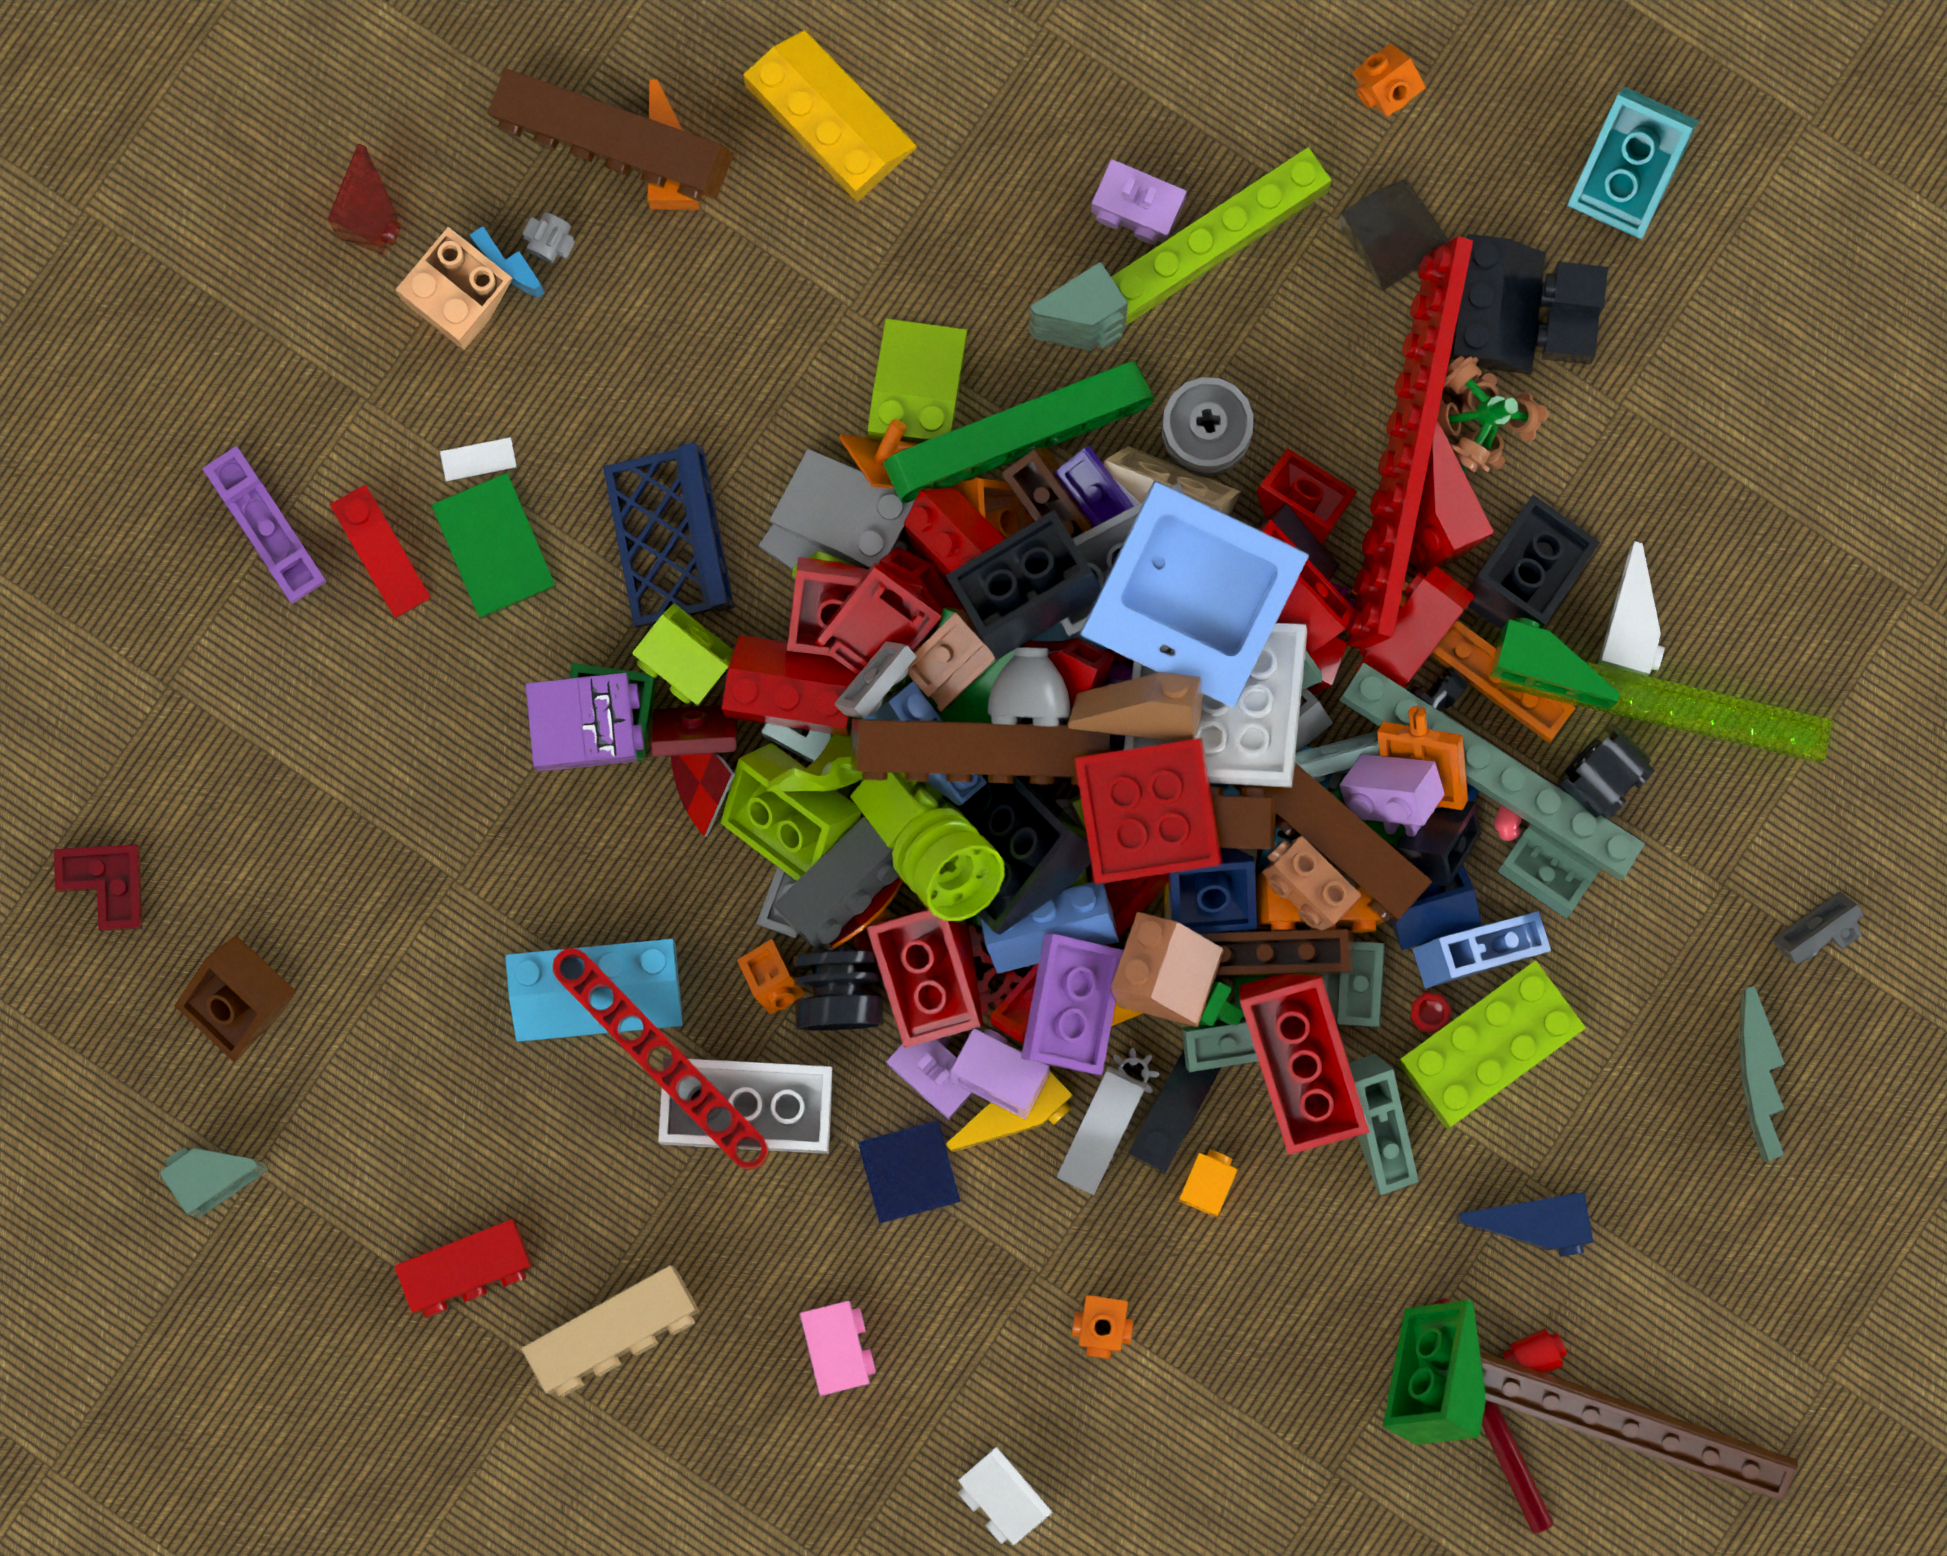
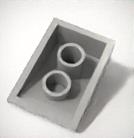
[769,449,915,570]

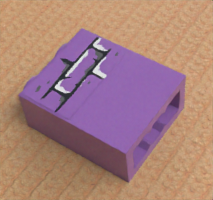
[526,673,644,772]

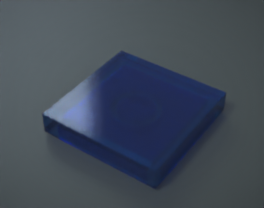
[858,1121,960,1224]

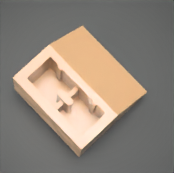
[395,227,512,350]

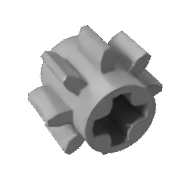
[522,212,575,263]
[1113,1048,1159,1095]

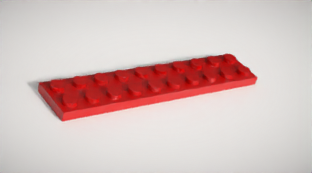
[1346,236,1473,649]

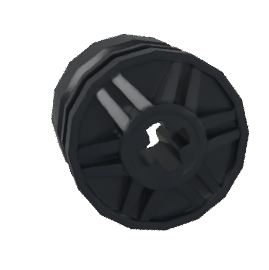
[793,947,883,1031]

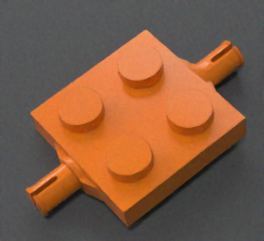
[1377,706,1468,814]

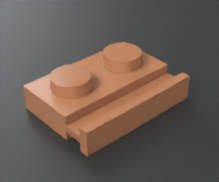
[907,609,996,712]

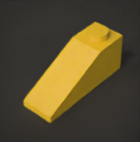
[946,1070,1073,1152]

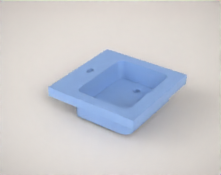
[1080,480,1309,708]

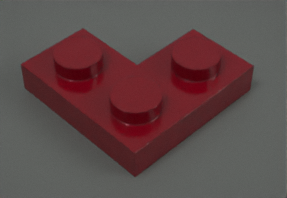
[54,844,143,931]

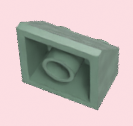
[159,1147,269,1218]

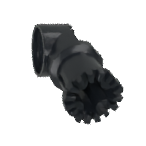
[1410,666,1470,712]

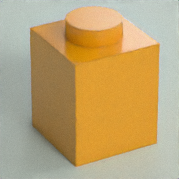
[1178,1149,1238,1218]

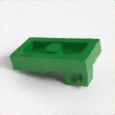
[1199,981,1244,1026]

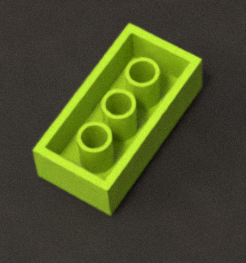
[1397,960,1586,1130]

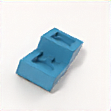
[469,226,545,298]

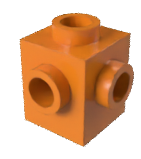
[1352,43,1426,117]
[1071,1295,1134,1359]

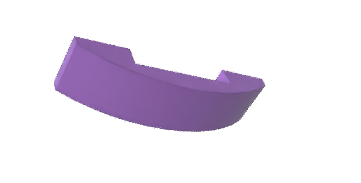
[202,446,327,604]

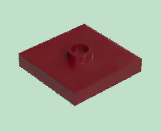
[651,705,737,757]

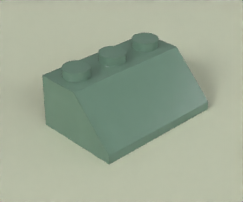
[1029,262,1128,351]

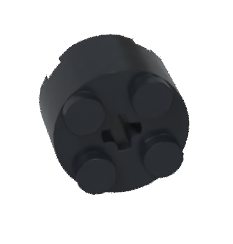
[1557,724,1655,818]

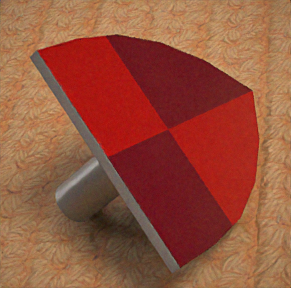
[671,753,735,837]

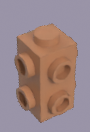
[1262,836,1361,931]

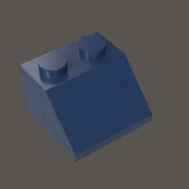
[1389,865,1482,950]

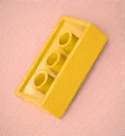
[743,30,917,203]

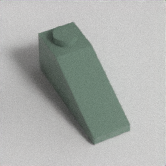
[1349,1054,1419,1196]

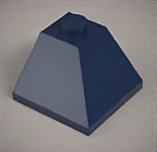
[1168,848,1257,934]

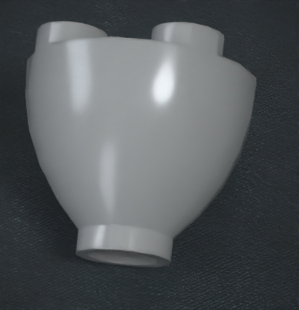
[987,647,1070,726]

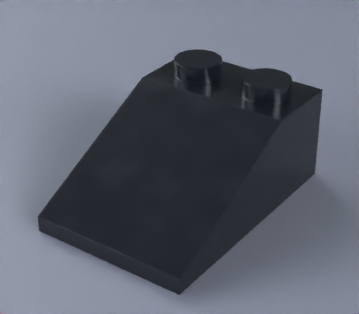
[1466,495,1600,630]

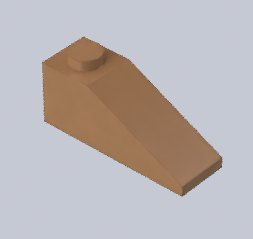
[1068,672,1202,742]

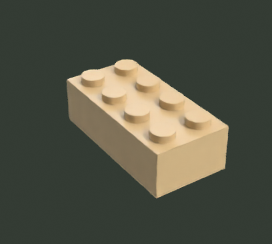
[521,1265,700,1397]

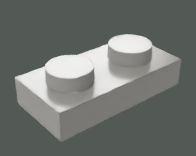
[834,641,917,719]

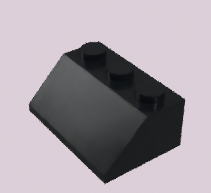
[1450,234,1546,374]
[946,509,1102,660]

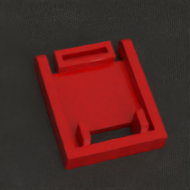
[814,562,942,675]

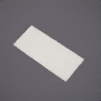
[440,437,516,481]

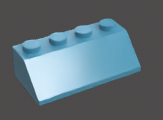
[505,939,683,1042]

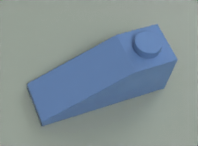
[1412,911,1551,989]

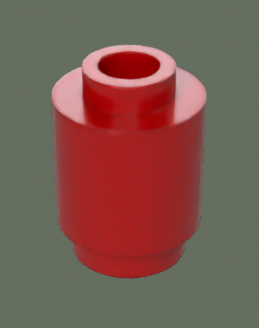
[1501,1328,1567,1374]

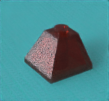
[327,144,401,255]

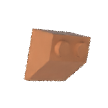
[1111,912,1224,1027]

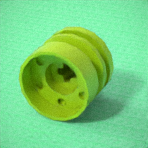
[892,808,1004,921]

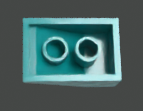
[1567,87,1699,240]

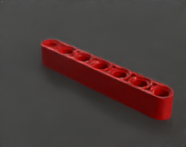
[552,948,769,1170]

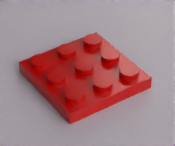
[1075,738,1222,884]

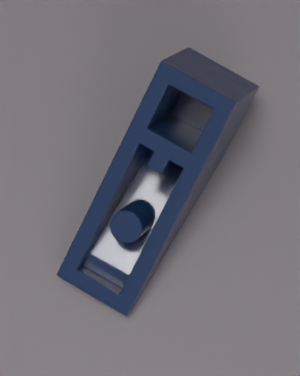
[1456,1192,1593,1257]

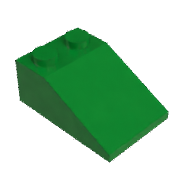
[1382,1300,1486,1445]

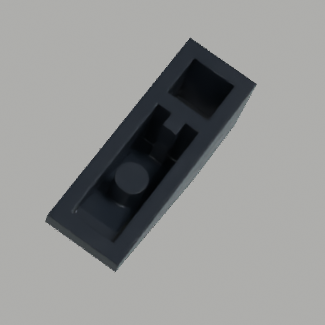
[1127,1049,1221,1175]

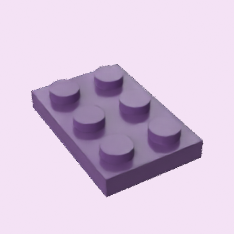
[1021,933,1124,1075]

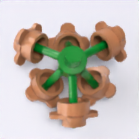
[1437,356,1548,474]

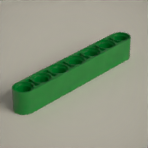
[883,362,1155,503]

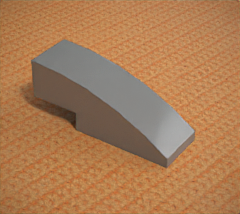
[1057,1066,1147,1195]

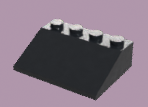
[943,775,1091,935]

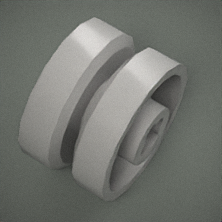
[1161,377,1254,477]

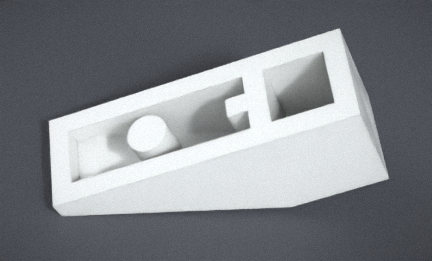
[1597,541,1665,679]

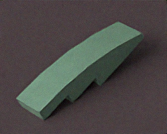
[1738,986,1785,1163]

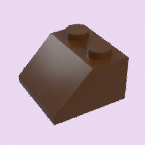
[174,935,296,1062]

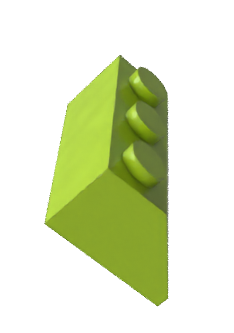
[720,742,862,881]

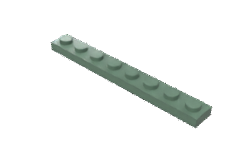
[1339,662,1645,881]

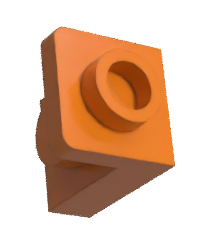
[737,939,805,1014]

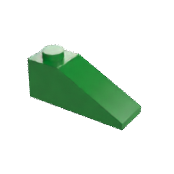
[1490,618,1620,711]

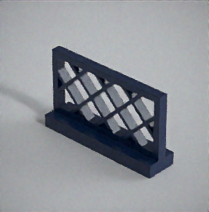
[603,442,735,628]

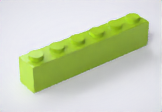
[1111,147,1332,326]

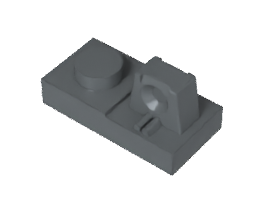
[1772,892,1864,965]

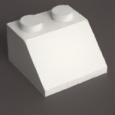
[957,1447,1052,1545]

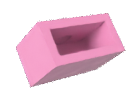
[800,1301,876,1396]

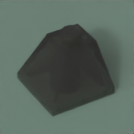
[1338,178,1449,291]

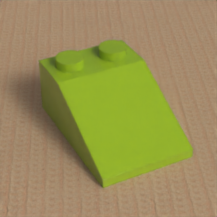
[867,319,967,443]

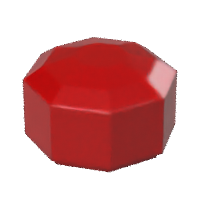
[1410,992,1451,1034]

